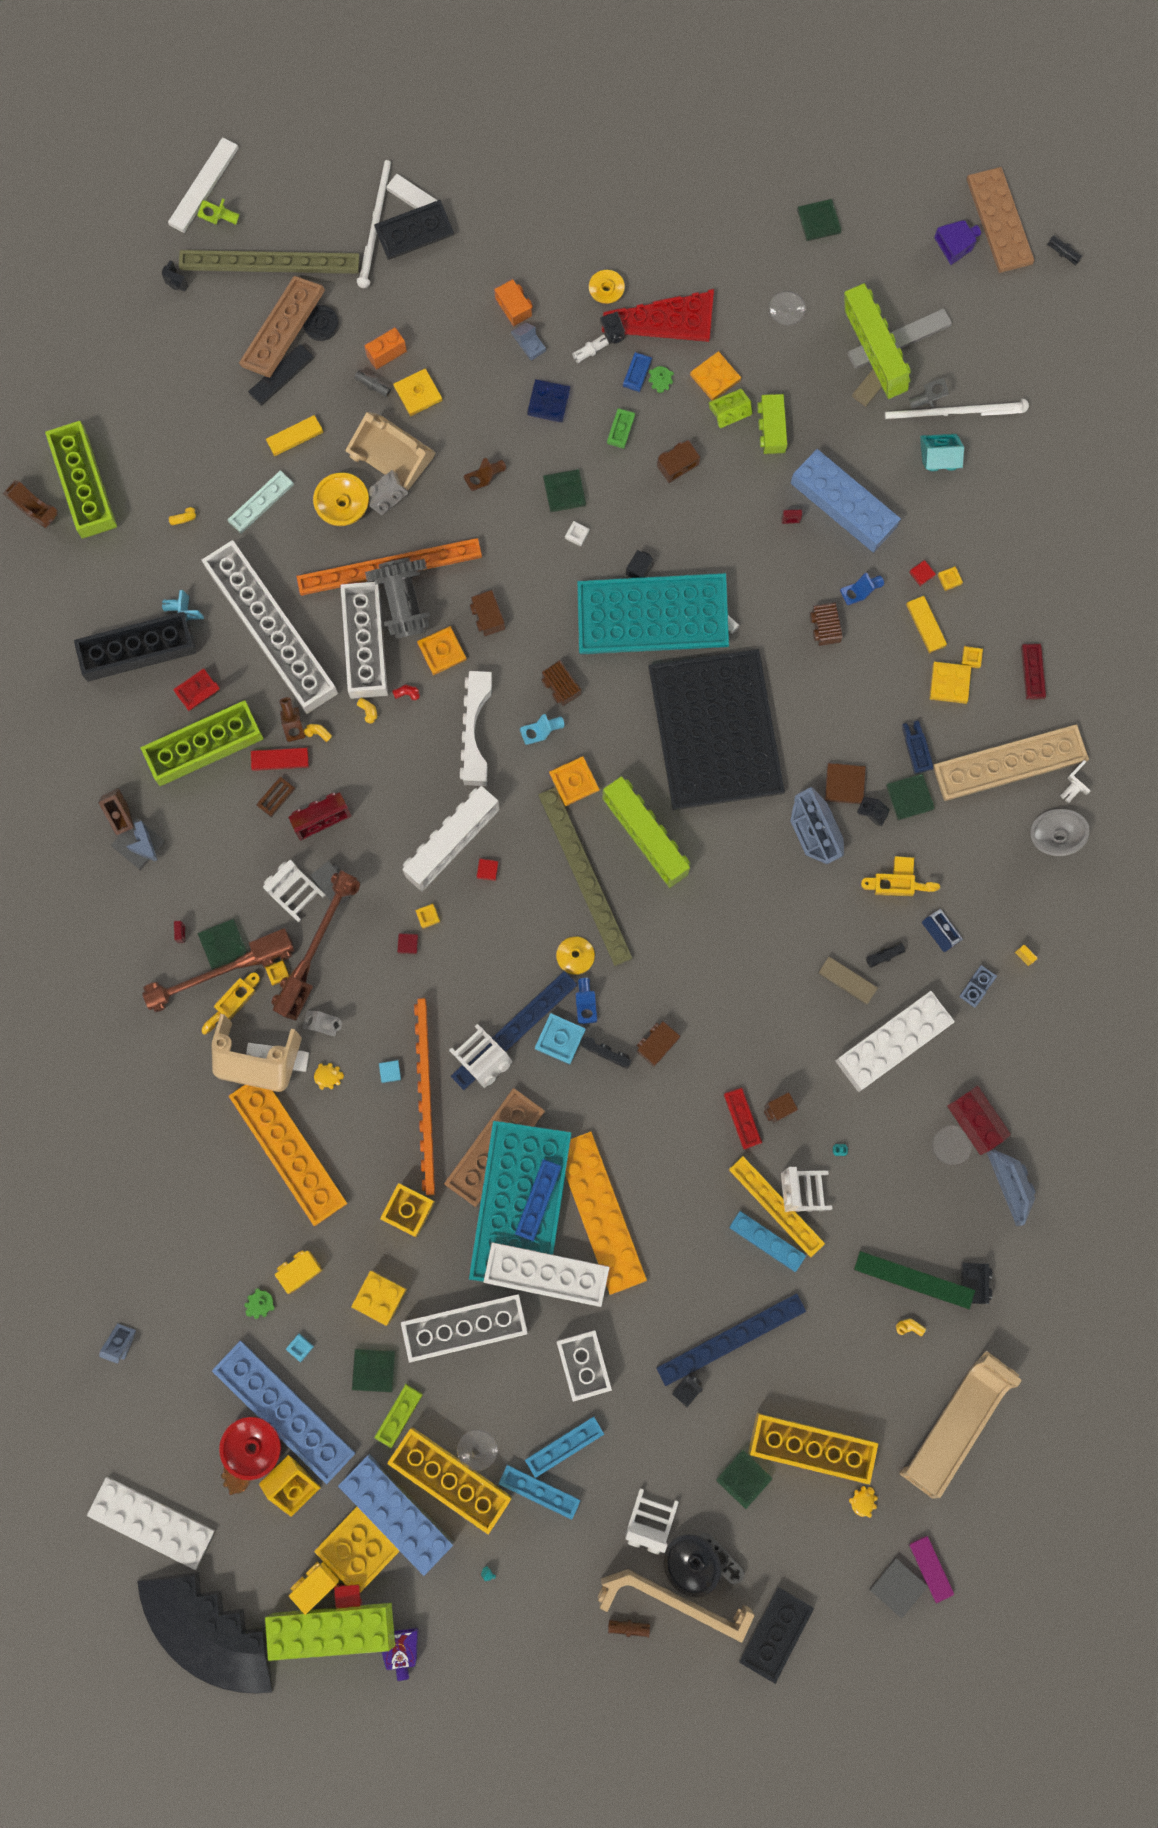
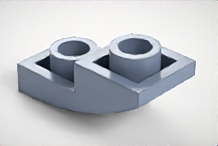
[959,965,997,1008]

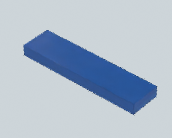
[515,1159,561,1241]

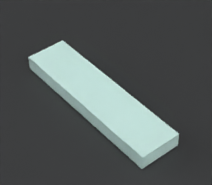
[227,470,294,534]

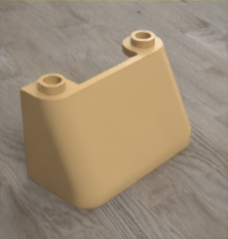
[345,412,436,491]

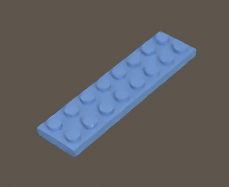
[212,1341,356,1484]

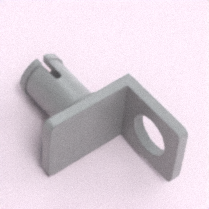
[302,1011,342,1036]

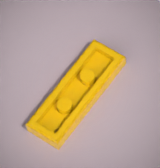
[266,415,323,457]
[906,596,947,653]

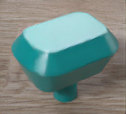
[833,1144,848,1156]
[481,1566,496,1581]

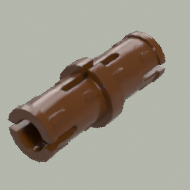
[608,1619,650,1638]

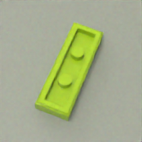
[374,1384,423,1448]

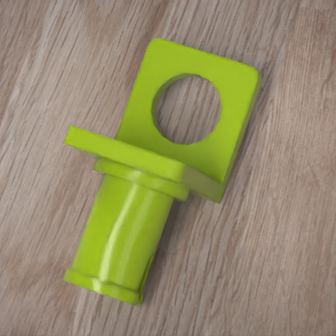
[197,198,240,225]

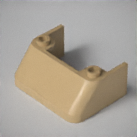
[212,1014,302,1092]

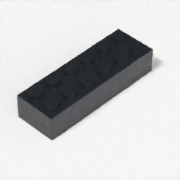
[74,612,197,682]

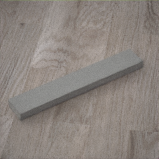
[847,309,952,369]

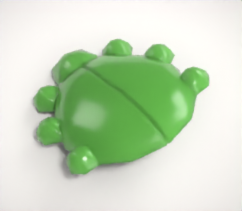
[648,366,674,393]
[244,1289,274,1319]

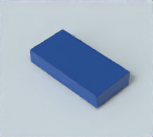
[623,352,652,392]

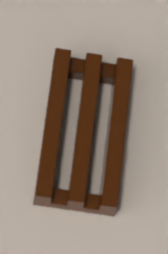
[256,776,296,818]

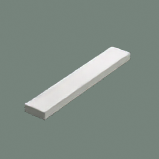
[168,137,239,233]

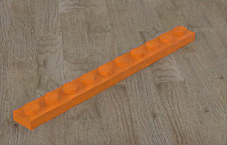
[296,538,482,596]
[414,998,435,1196]

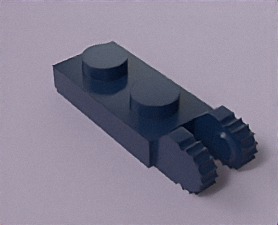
[902,720,934,774]

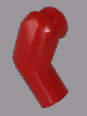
[392,685,420,701]

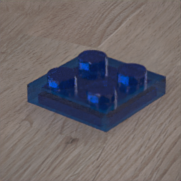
[527,379,570,423]

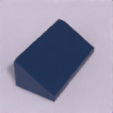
[922,909,963,952]

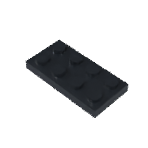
[374,200,454,260]
[739,1586,814,1684]

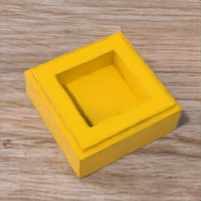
[938,566,963,591]
[961,646,983,668]
[893,856,914,875]
[415,904,440,929]
[1015,945,1038,966]
[265,960,289,986]

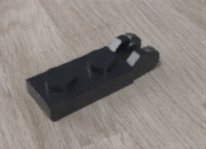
[581,1036,631,1069]

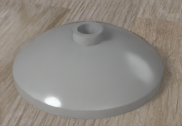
[1030,809,1089,856]

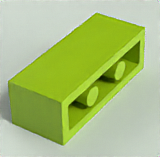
[757,394,787,454]

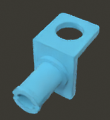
[162,590,204,620]
[520,714,564,745]

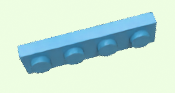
[729,1211,806,1272]
[525,1416,604,1478]
[499,1465,581,1520]

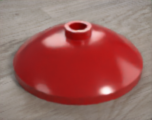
[219,1417,281,1480]

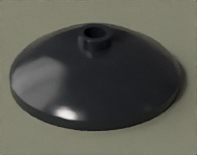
[664,1534,721,1598]

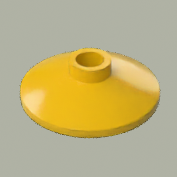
[589,270,625,304]
[556,937,595,975]

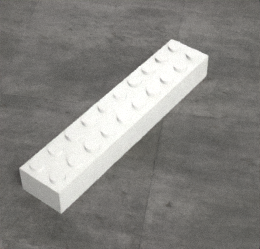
[202,540,338,714]

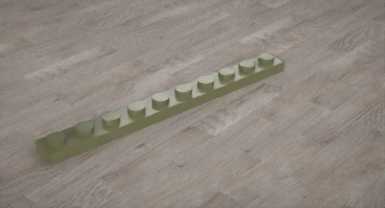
[179,250,360,274]
[538,787,632,967]

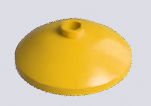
[313,473,369,526]

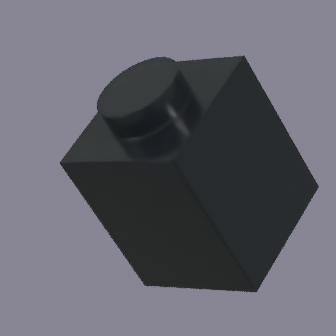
[626,550,653,578]

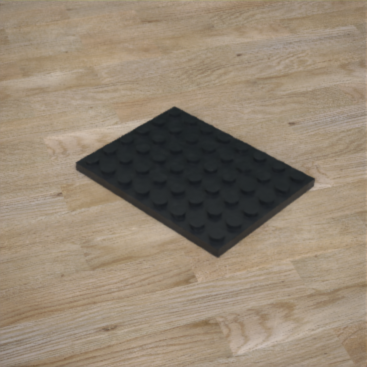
[648,649,785,811]

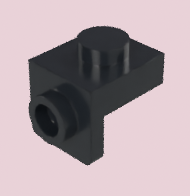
[162,260,188,292]
[600,312,625,344]
[857,797,890,826]

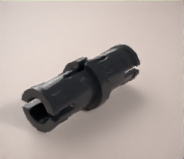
[1047,235,1083,266]
[866,941,906,968]

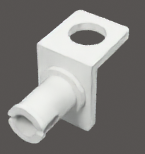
[1060,760,1091,803]

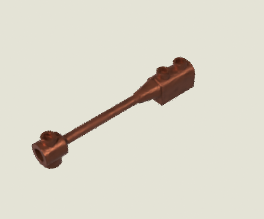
[271,870,360,1021]
[142,928,295,1012]

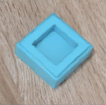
[379,1060,401,1083]
[286,1333,314,1362]

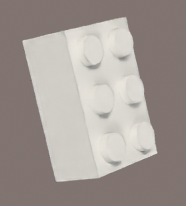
[557,1330,612,1402]

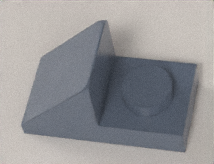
[511,322,546,361]
[126,821,158,861]
[99,1323,136,1364]

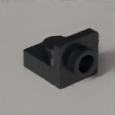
[672,1375,703,1407]

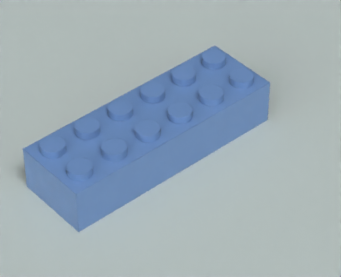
[791,449,901,553]
[338,1454,455,1576]

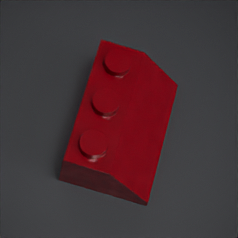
[288,792,352,841]
[947,1085,1011,1155]

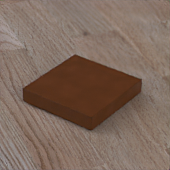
[825,763,866,804]

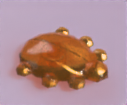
[221,1467,249,1495]

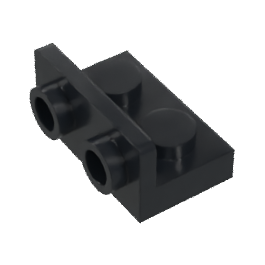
[961,1263,992,1304]

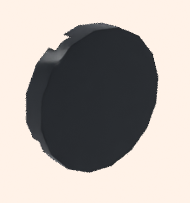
[303,305,339,341]

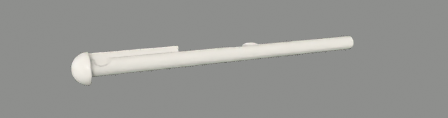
[357,160,391,288]
[885,399,1029,419]

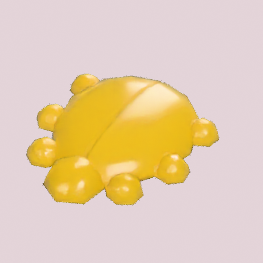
[314,1063,344,1090]
[849,1486,878,1518]

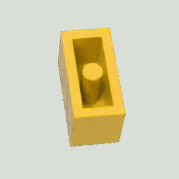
[274,1250,323,1294]

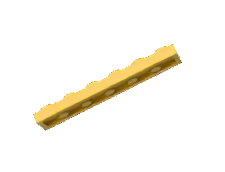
[729,1156,825,1258]

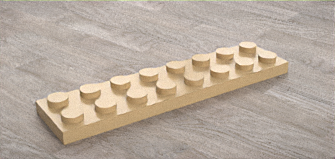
[933,724,1089,801]

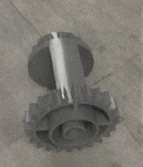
[365,558,431,639]

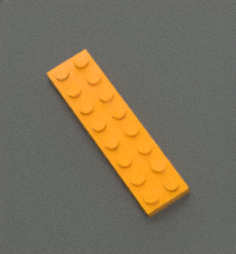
[229,1085,348,1226]
[565,1132,647,1295]

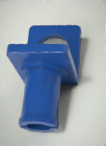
[840,573,884,605]
[576,978,597,1024]

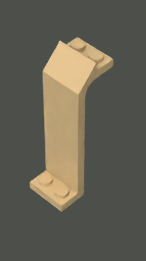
[899,1351,1022,1499]
[598,1569,755,1643]

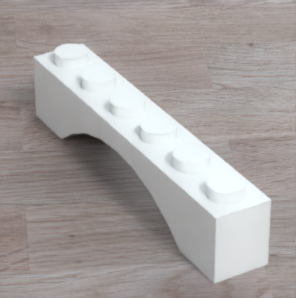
[460,671,492,786]

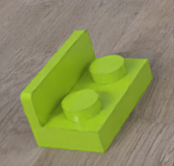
[708,389,752,428]

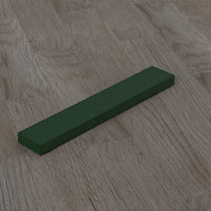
[854,1251,975,1310]

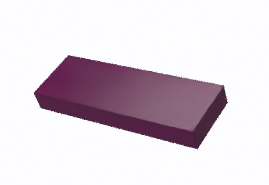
[908,1535,954,1603]

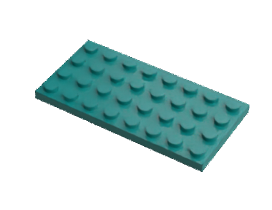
[577,573,729,654]
[469,1121,571,1282]

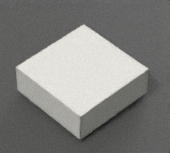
[565,521,590,546]

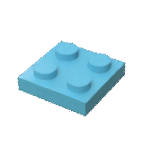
[534,1013,586,1065]

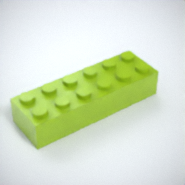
[844,283,911,399]
[45,421,117,539]
[140,700,264,786]
[602,776,690,888]
[265,1603,395,1661]

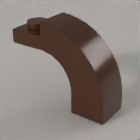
[2,480,58,528]

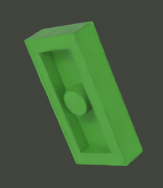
[607,408,635,449]

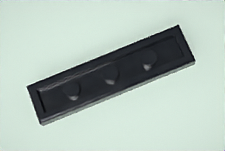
[248,344,314,406]

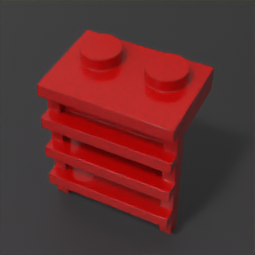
[173,668,220,711]

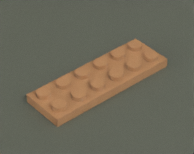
[966,167,1035,273]
[239,276,325,378]
[444,1088,545,1207]

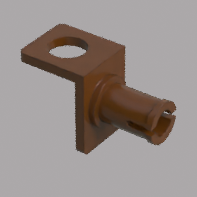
[463,457,506,491]
[279,697,305,742]

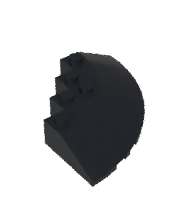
[137,1572,273,1694]

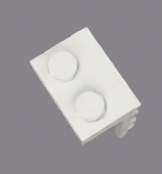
[263,860,325,922]
[449,1024,512,1088]
[781,1167,832,1212]
[625,1488,679,1555]

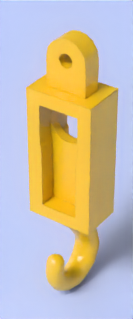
[861,874,941,896]
[202,973,260,1035]

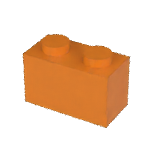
[494,279,533,327]
[364,327,407,370]

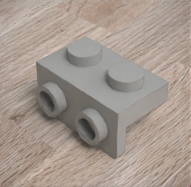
[367,470,408,515]

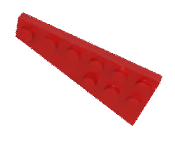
[602,289,714,342]

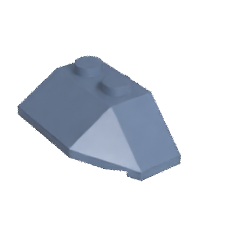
[790,787,844,864]
[987,1149,1035,1226]

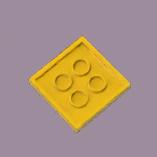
[314,1507,399,1593]

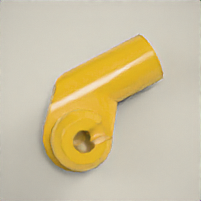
[169,507,196,525]
[357,697,378,724]
[304,724,333,742]
[896,1318,926,1336]

